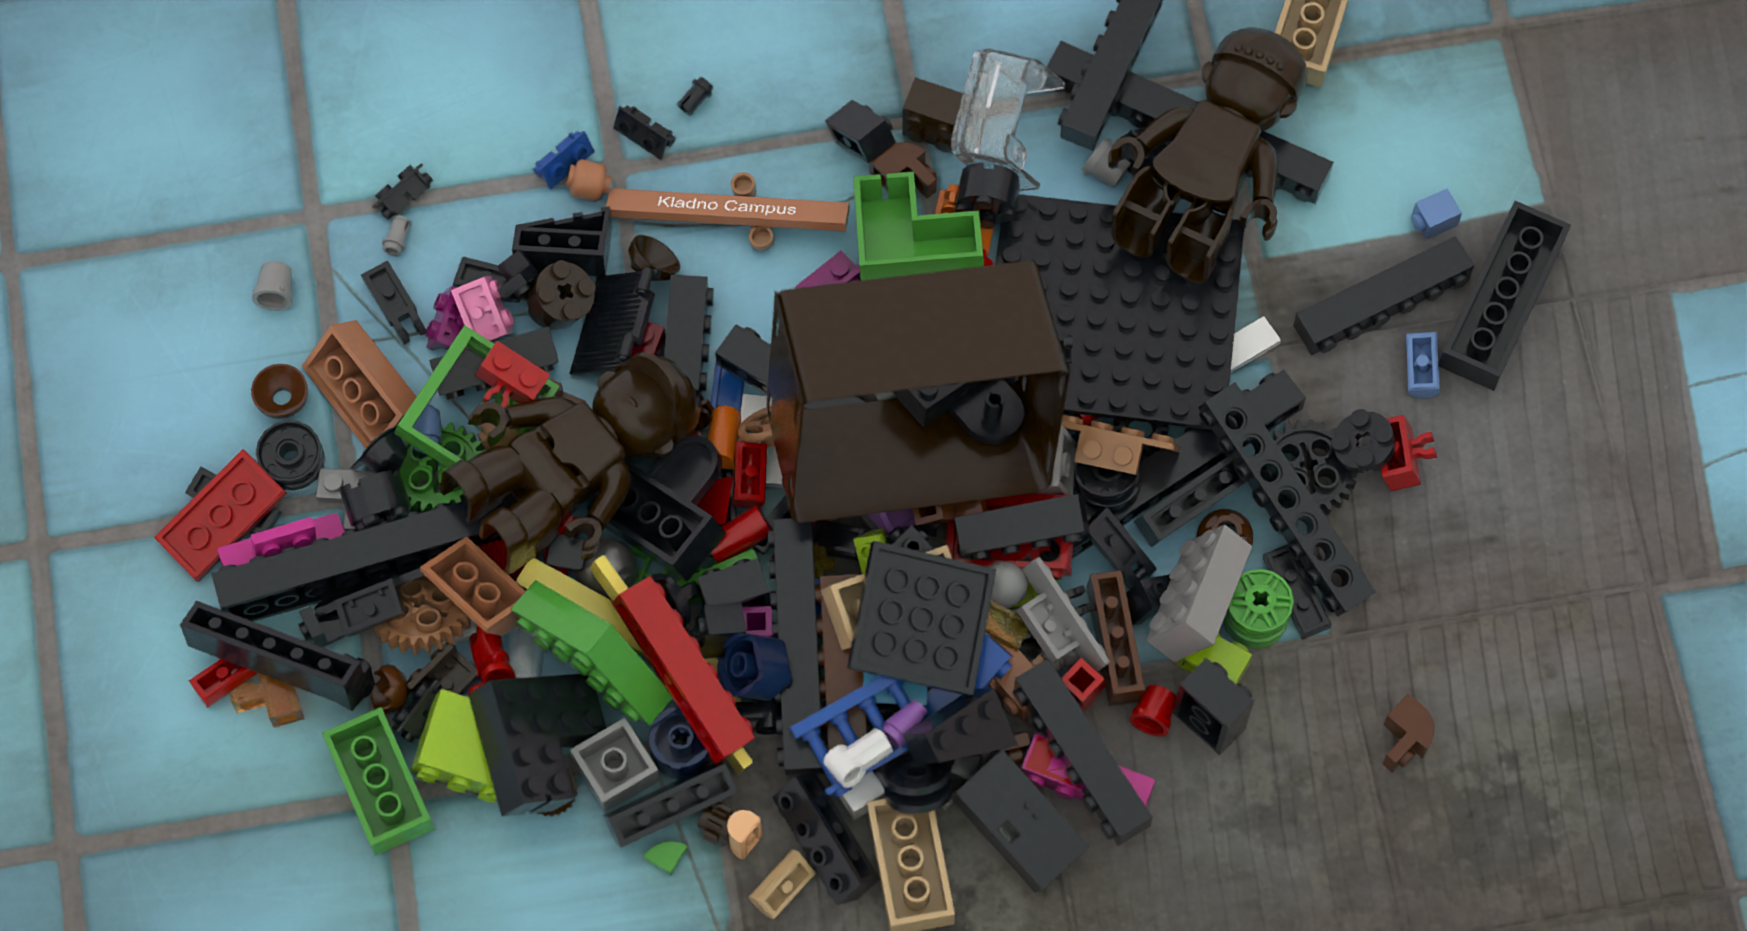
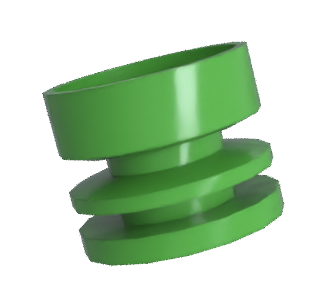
[1223,569,1294,649]

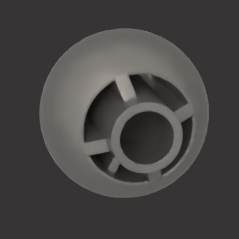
[575,537,637,600]

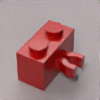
[475,341,550,408]
[1381,414,1437,491]

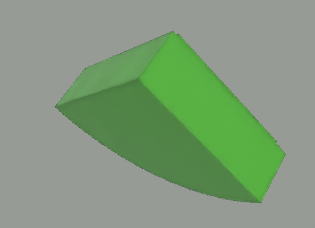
[643,841,688,875]

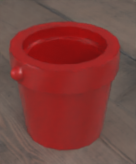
[1129,685,1176,737]

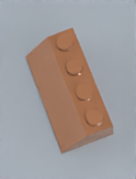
[302,320,417,448]

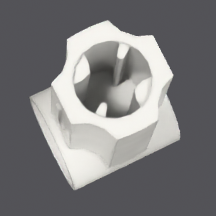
[824,728,893,788]

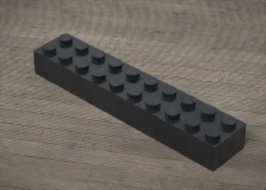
[211,493,517,622]

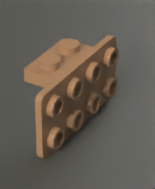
[1061,415,1181,475]

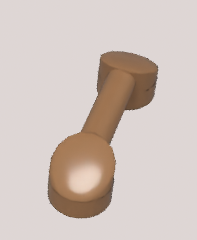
[731,172,774,251]

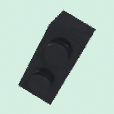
[825,100,896,163]
[689,602,747,658]

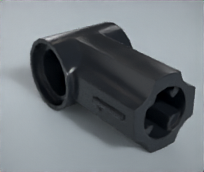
[735,697,782,735]

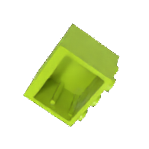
[410,689,497,803]

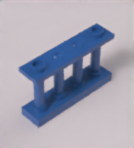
[788,676,922,798]

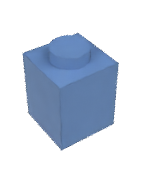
[1411,188,1462,240]

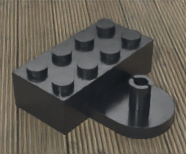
[892,378,1024,445]
[586,436,726,582]

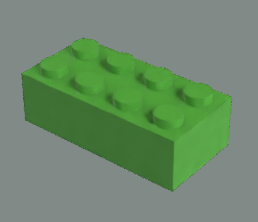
[322,707,435,856]

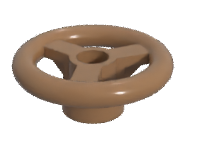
[738,406,775,447]

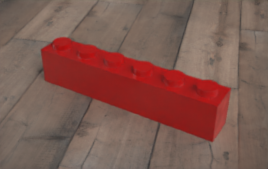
[611,576,755,764]

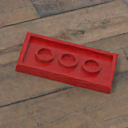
[154,449,288,582]

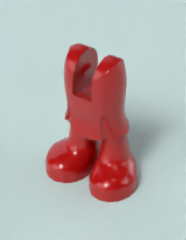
[468,626,516,698]

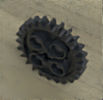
[1260,420,1358,515]

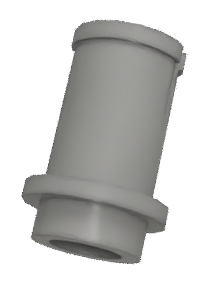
[382,215,412,256]

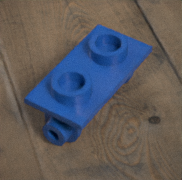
[533,131,595,189]

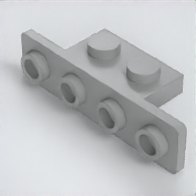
[1016,557,1110,672]

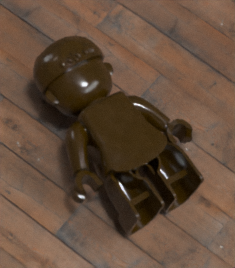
[1108,27,1307,284]
[440,352,701,575]

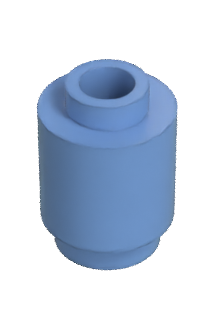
[413,404,442,453]

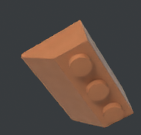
[420,536,525,636]

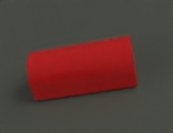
[732,441,767,509]
[711,505,772,563]
[189,659,258,708]

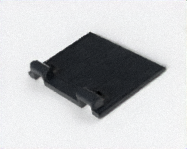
[569,267,661,375]

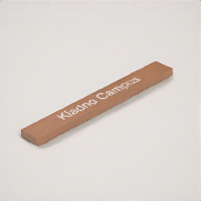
[606,188,850,231]

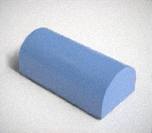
[1406,332,1440,398]

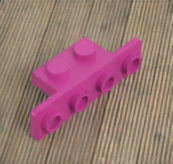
[217,513,345,566]

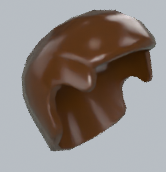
[371,664,409,715]

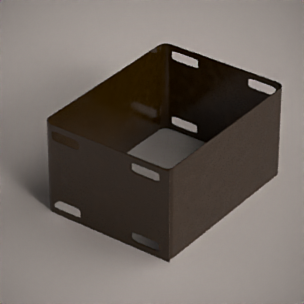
[766,261,1070,523]

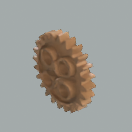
[374,576,471,655]

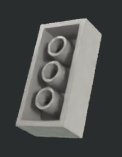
[1146,524,1252,662]

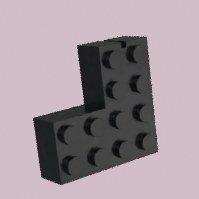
[468,674,607,816]

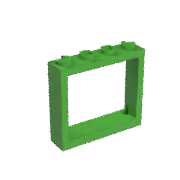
[394,325,559,468]

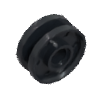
[256,420,325,491]
[1075,462,1141,510]
[882,753,953,814]

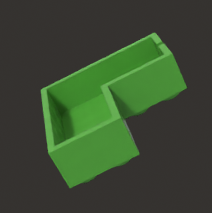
[853,172,984,281]
[511,580,673,726]

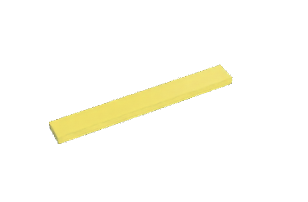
[516,558,742,702]

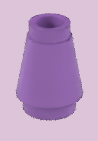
[881,700,927,748]

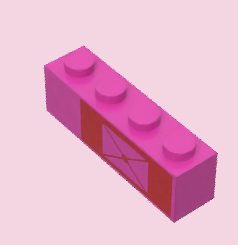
[1021,734,1155,806]

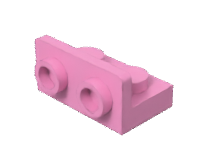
[451,276,515,341]

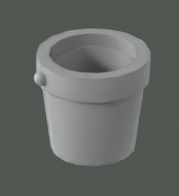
[1082,139,1131,188]
[252,261,293,311]

